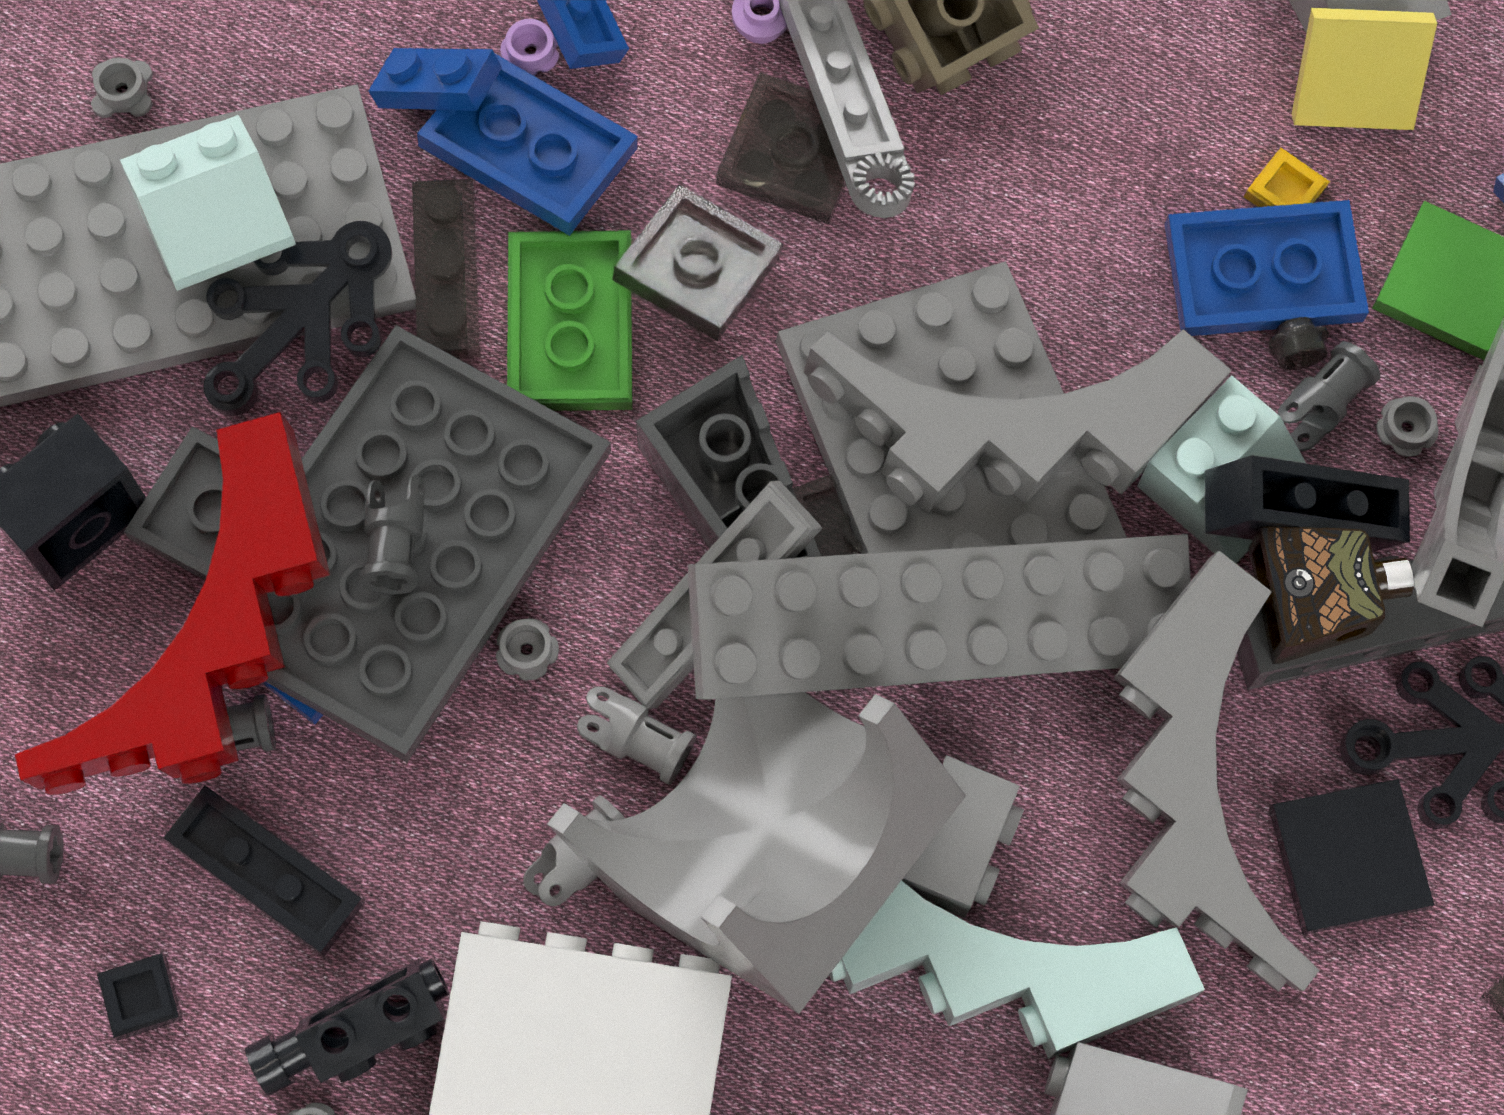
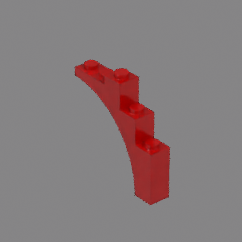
[15,412,330,795]

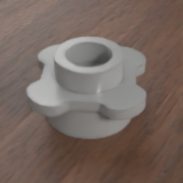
[91,57,153,118]

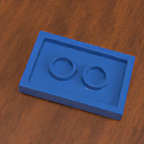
[417,54,638,236]
[1164,200,1369,336]

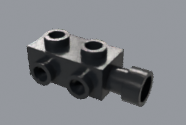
[245,958,450,1096]

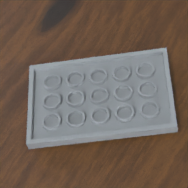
[775,261,1127,554]

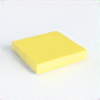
[1291,8,1437,130]

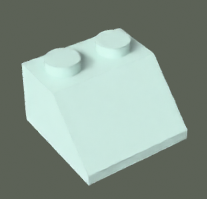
[120,115,296,291]
[1137,375,1306,564]

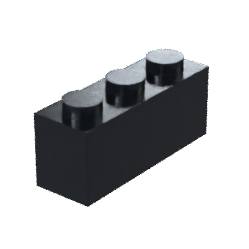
[1205,455,1410,552]

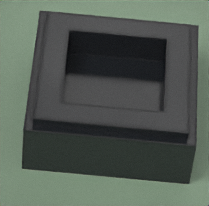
[97,953,183,1041]

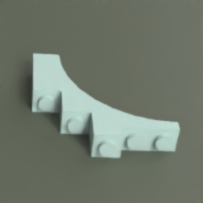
[829,880,1205,1059]

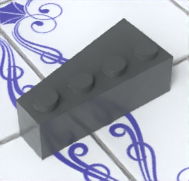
[636,355,821,558]

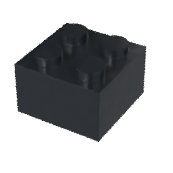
[0,413,146,591]

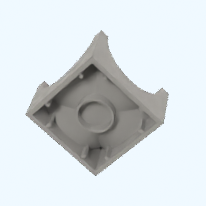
[547,692,966,1014]

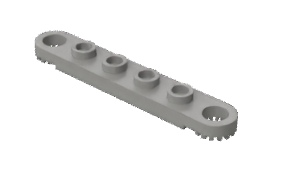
[779,0,915,218]

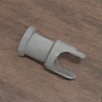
[577,687,697,785]
[523,795,625,906]

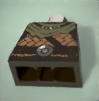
[1248,526,1414,664]

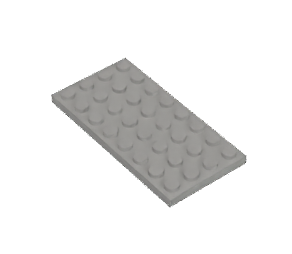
[0,84,418,407]

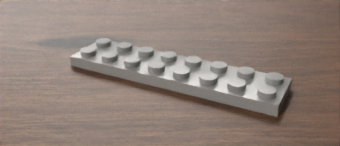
[688,534,1191,700]

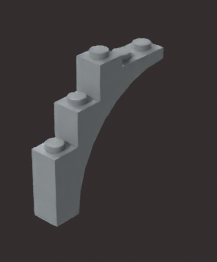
[1411,317,1504,627]
[804,329,1232,514]
[1113,551,1320,992]

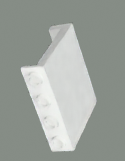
[429,921,732,1115]

